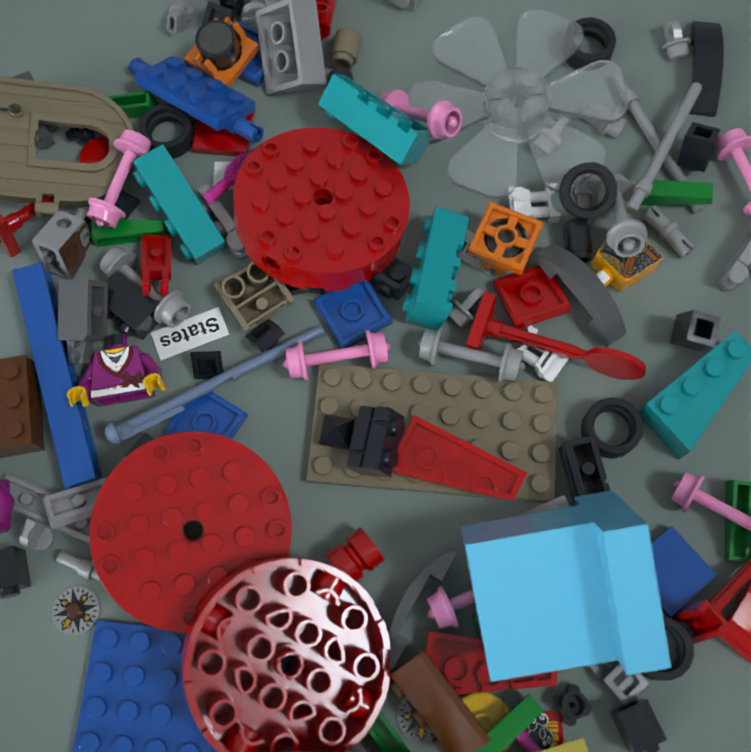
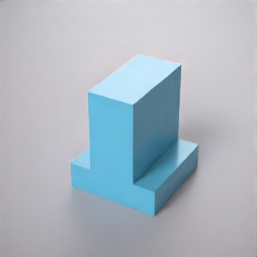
[461,490,671,682]

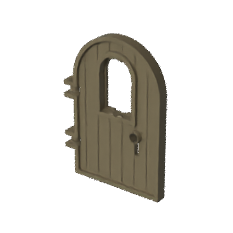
[0,77,136,218]

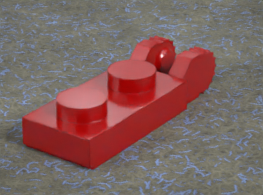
[140,234,171,296]

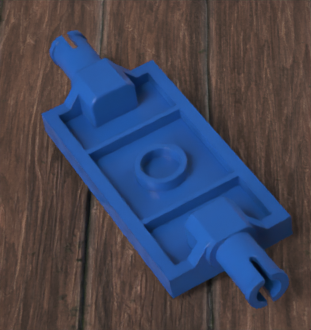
[129,56,264,144]

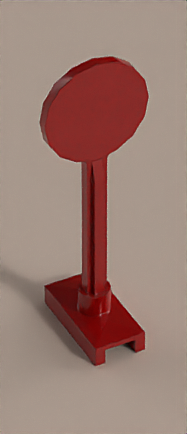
[0,136,135,258]
[466,291,646,380]
[671,557,751,644]

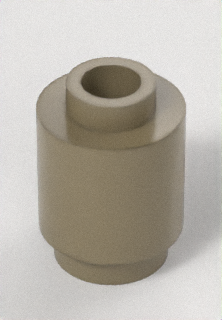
[330,27,361,70]

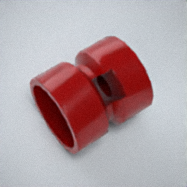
[324,527,385,582]

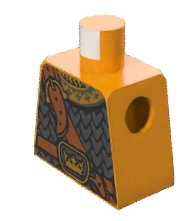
[591,240,664,292]

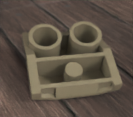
[214,261,295,333]

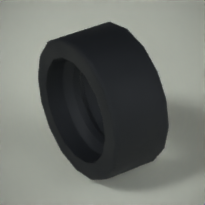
[562,17,616,73]
[139,103,195,159]
[559,162,617,219]
[581,397,644,459]
[641,616,694,681]

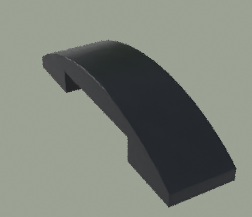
[689,21,724,117]

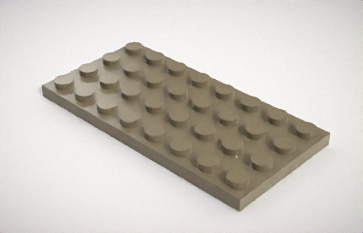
[306,364,558,503]

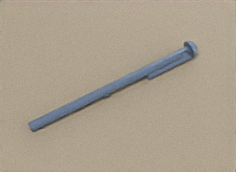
[105,325,325,444]

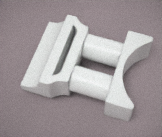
[508,184,562,223]
[517,326,570,382]

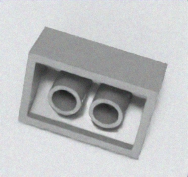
[255,0,327,95]

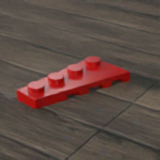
[392,415,527,502]
[425,630,558,695]

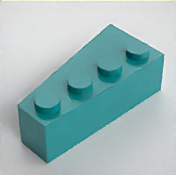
[318,73,432,165]
[133,144,226,265]
[402,207,469,330]
[639,331,751,459]

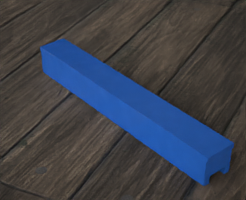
[12,262,103,490]

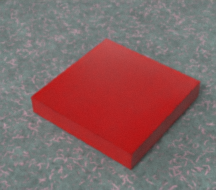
[192,112,255,156]
[493,265,571,329]

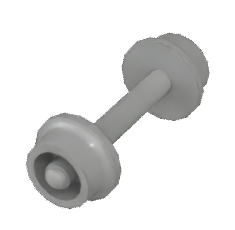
[596,174,648,257]
[100,247,191,328]
[418,327,526,383]

